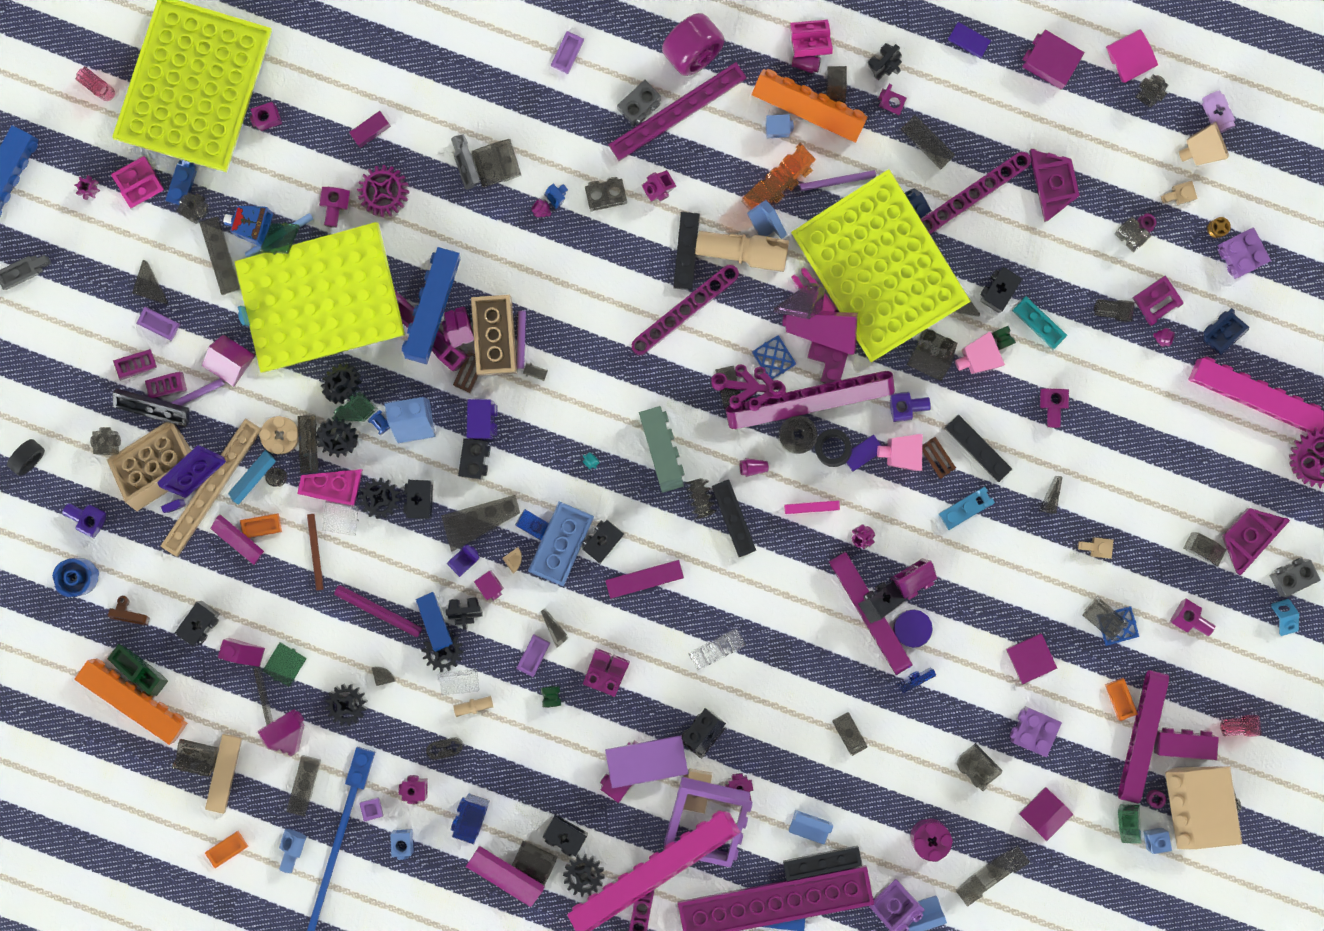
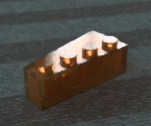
[741,142,816,210]

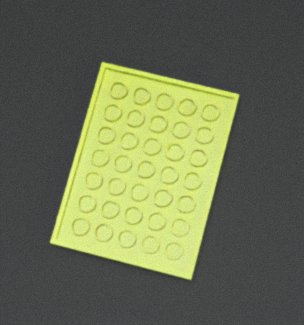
[112,0,272,173]
[791,169,971,362]
[234,222,405,373]

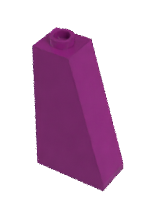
[783,309,858,355]

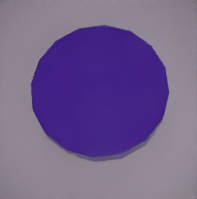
[894,609,933,648]

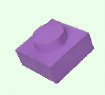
[359,797,384,822]

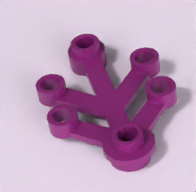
[711,364,786,411]

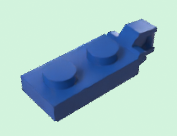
[165,160,197,207]

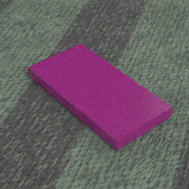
[466,846,545,907]

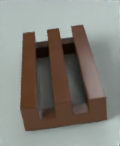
[453,351,479,394]
[922,437,956,479]

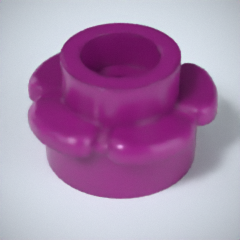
[1137,213,1156,232]

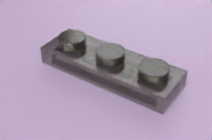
[901,115,955,170]
[297,415,319,474]
[286,755,321,817]

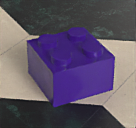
[467,399,498,440]

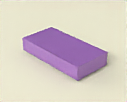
[551,31,584,74]
[136,307,180,341]
[516,634,551,677]

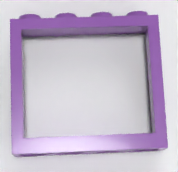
[663,777,753,868]

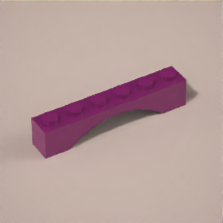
[394,289,470,372]

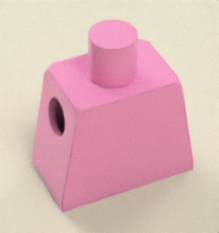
[955,332,1005,374]
[877,434,923,471]

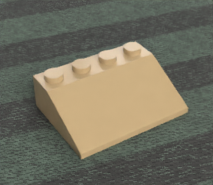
[107,422,192,511]
[1165,766,1242,849]

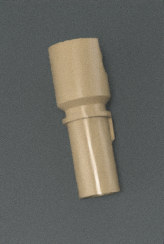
[695,230,789,272]

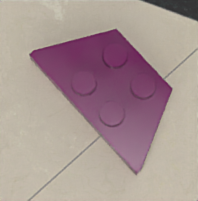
[1029,149,1080,222]
[1222,508,1290,575]

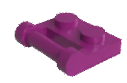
[1132,275,1184,326]

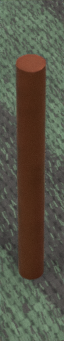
[307,514,324,590]

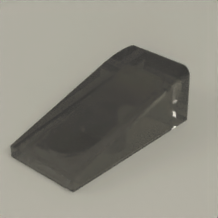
[715,366,740,409]
[1038,476,1063,514]
[541,608,569,648]
[832,712,868,756]

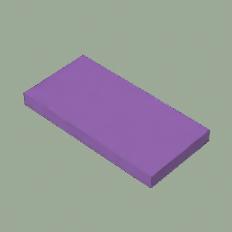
[605,735,688,788]

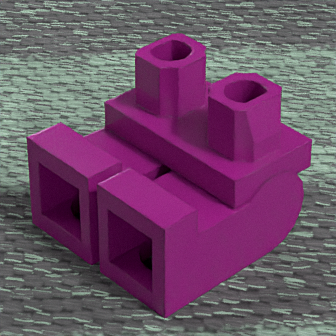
[583,648,630,697]

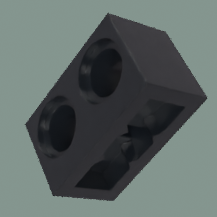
[458,438,491,480]

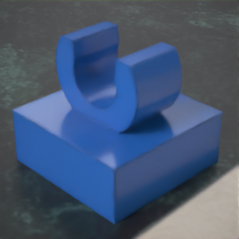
[544,183,568,209]

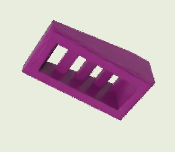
[113,349,157,381]
[145,371,187,398]

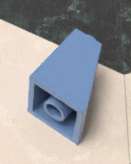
[385,397,436,444]

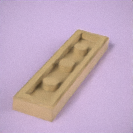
[205,734,242,814]

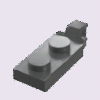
[451,134,480,190]
[0,255,51,290]

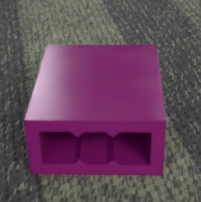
[1022,29,1085,90]

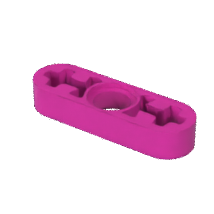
[784,500,840,514]

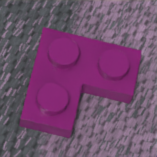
[807,341,848,383]

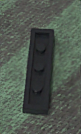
[673,212,700,290]
[113,388,189,427]
[944,414,1012,482]
[711,479,757,558]
[783,845,862,881]

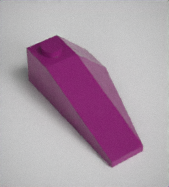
[257,709,305,756]

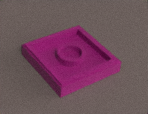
[1006,633,1058,684]

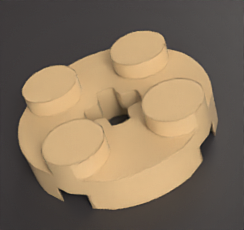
[259,416,299,454]

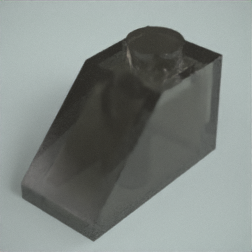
[825,66,847,103]
[1183,532,1227,567]

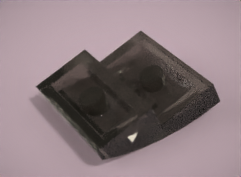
[471,139,521,188]

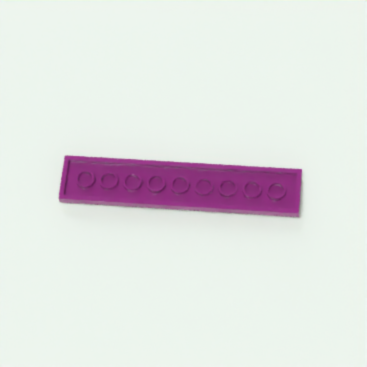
[678,865,874,931]

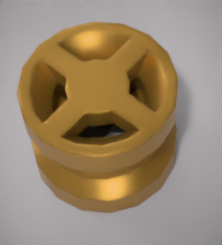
[1207,217,1231,238]

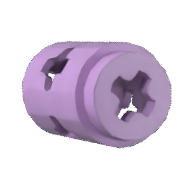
[1202,90,1235,133]

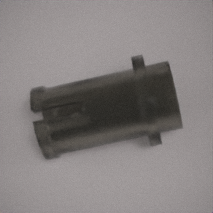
[523,362,548,381]

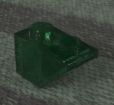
[332,391,378,422]
[1118,804,1142,844]

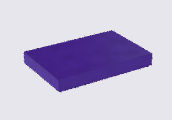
[157,445,226,498]

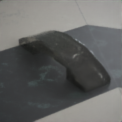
[956,846,1030,907]

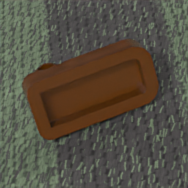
[108,595,150,626]

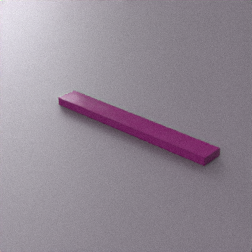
[608,62,746,161]

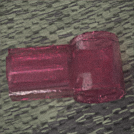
[75,66,115,101]
[1220,715,1262,737]

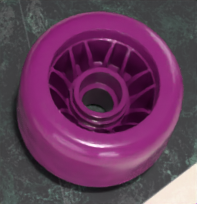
[662,13,725,76]

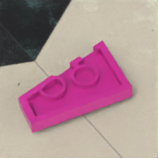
[297,469,363,507]

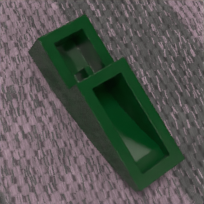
[107,644,168,696]

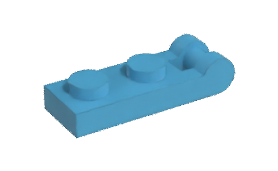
[938,486,995,530]

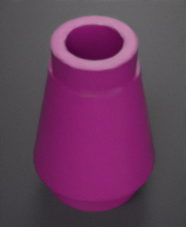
[792,56,821,74]
[740,458,769,477]

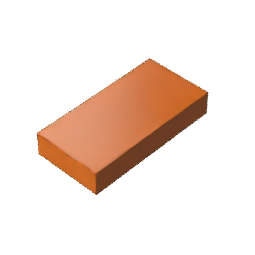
[240,513,282,538]
[1105,678,1138,721]
[205,831,248,868]

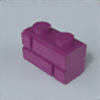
[441,306,474,348]

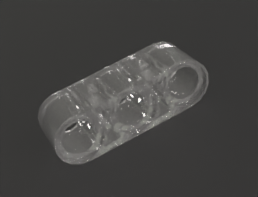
[688,628,746,671]

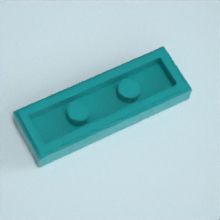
[1012,296,1068,350]

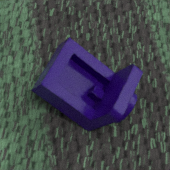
[447,544,480,577]

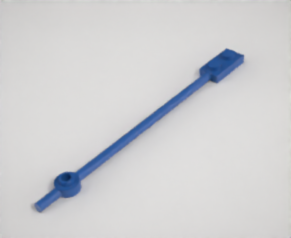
[307,746,376,931]

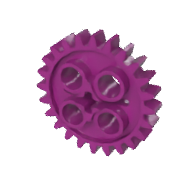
[1289,426,1324,488]

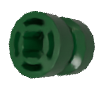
[992,325,1016,350]
[541,686,561,708]

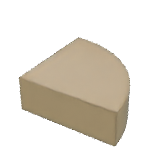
[502,547,522,574]

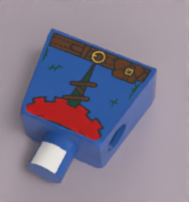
[224,206,273,247]

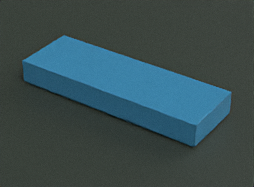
[228,450,276,505]

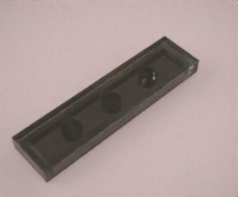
[199,216,241,295]

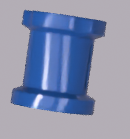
[368,410,390,435]

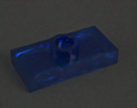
[515,509,549,540]
[897,667,936,693]

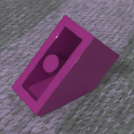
[218,638,265,667]

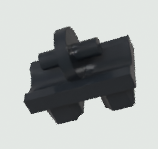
[868,43,902,81]
[445,597,483,630]

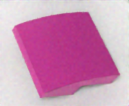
[790,19,833,57]
[1106,29,1158,83]
[111,156,164,209]

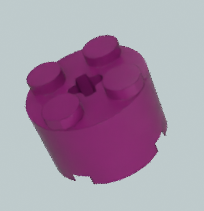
[910,819,953,862]

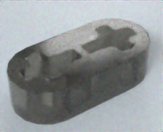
[426,737,463,760]

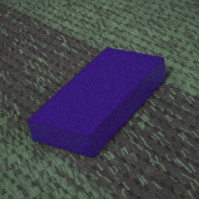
[948,22,991,59]
[846,434,882,472]

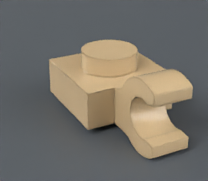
[1161,181,1198,205]
[1078,537,1114,559]

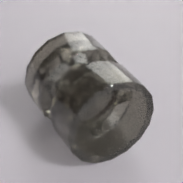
[1114,216,1152,253]

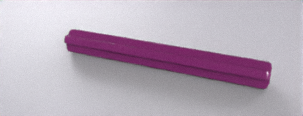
[334,585,422,637]

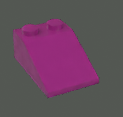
[890,558,937,600]

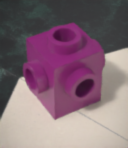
[642,170,677,202]
[725,773,754,801]
[399,775,428,804]

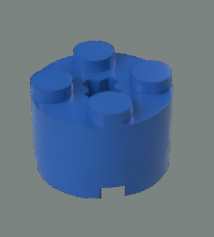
[52,558,99,597]

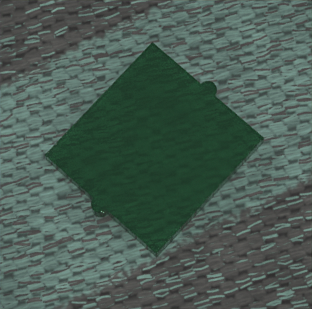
[260,222,300,255]
[262,642,307,687]

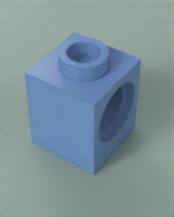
[765,114,794,139]
[1143,827,1172,854]
[390,829,414,860]

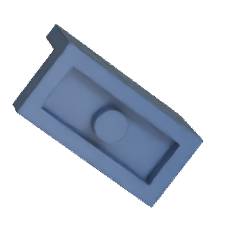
[747,200,787,239]
[789,810,834,844]
[908,895,947,931]

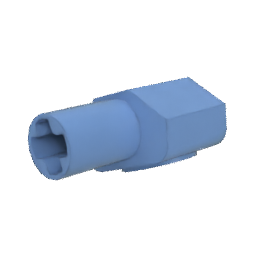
[279,829,307,873]

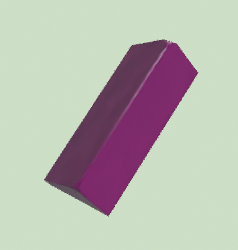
[349,111,391,148]

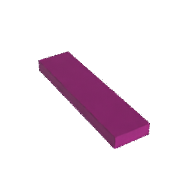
[605,560,684,599]

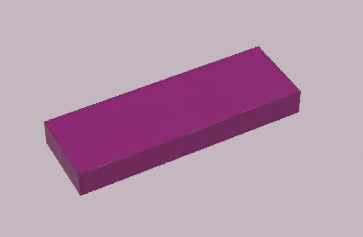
[210,515,264,565]

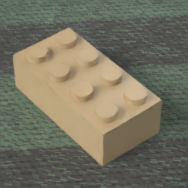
[471,295,517,376]

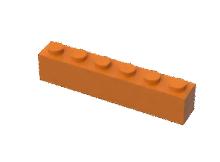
[751,69,868,143]
[74,658,188,745]

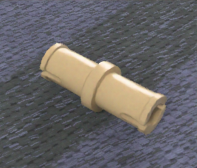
[453,695,494,717]

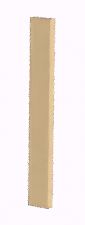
[161,419,261,557]

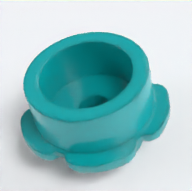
[583,452,600,469]

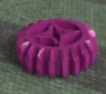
[357,165,410,217]

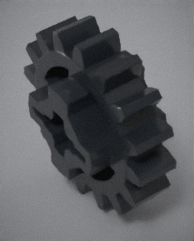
[321,363,362,404]
[315,417,359,458]
[358,477,401,519]
[421,631,464,672]
[325,684,368,726]
[563,854,605,897]

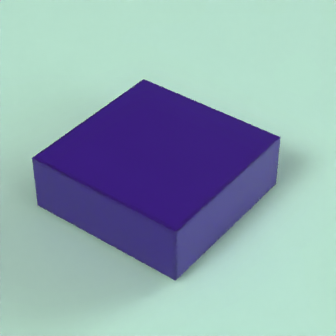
[161,499,186,513]

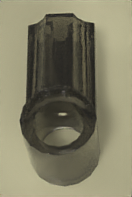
[1094,299,1135,322]

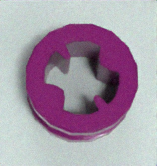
[1146,790,1166,809]

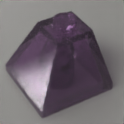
[773,283,825,319]

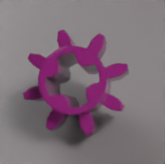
[74,175,101,200]
[851,524,876,549]

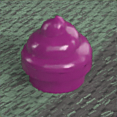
[531,198,551,218]
[1153,328,1175,347]

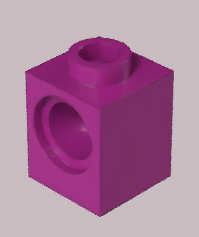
[250,102,282,131]
[474,570,504,601]

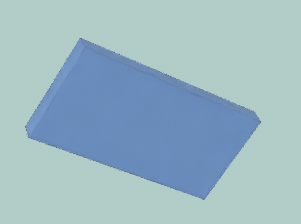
[528,501,594,587]

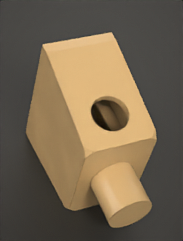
[1179,122,1229,166]

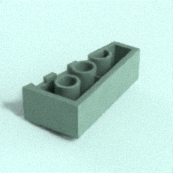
[639,406,685,493]

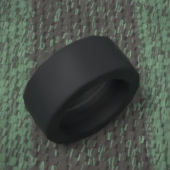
[815,429,852,467]
[7,439,45,476]

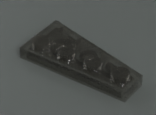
[441,495,521,552]

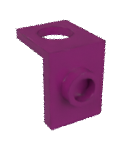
[878,83,907,115]

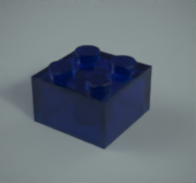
[450,793,490,844]

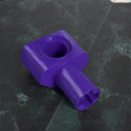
[890,392,931,422]
[62,503,107,539]

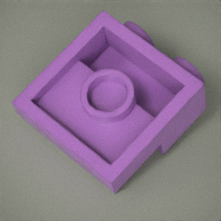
[1218,227,1271,279]
[1010,706,1062,758]
[869,879,925,931]

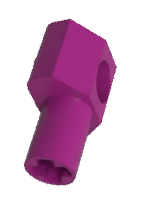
[319,187,350,228]
[1040,388,1069,428]
[1170,598,1215,636]

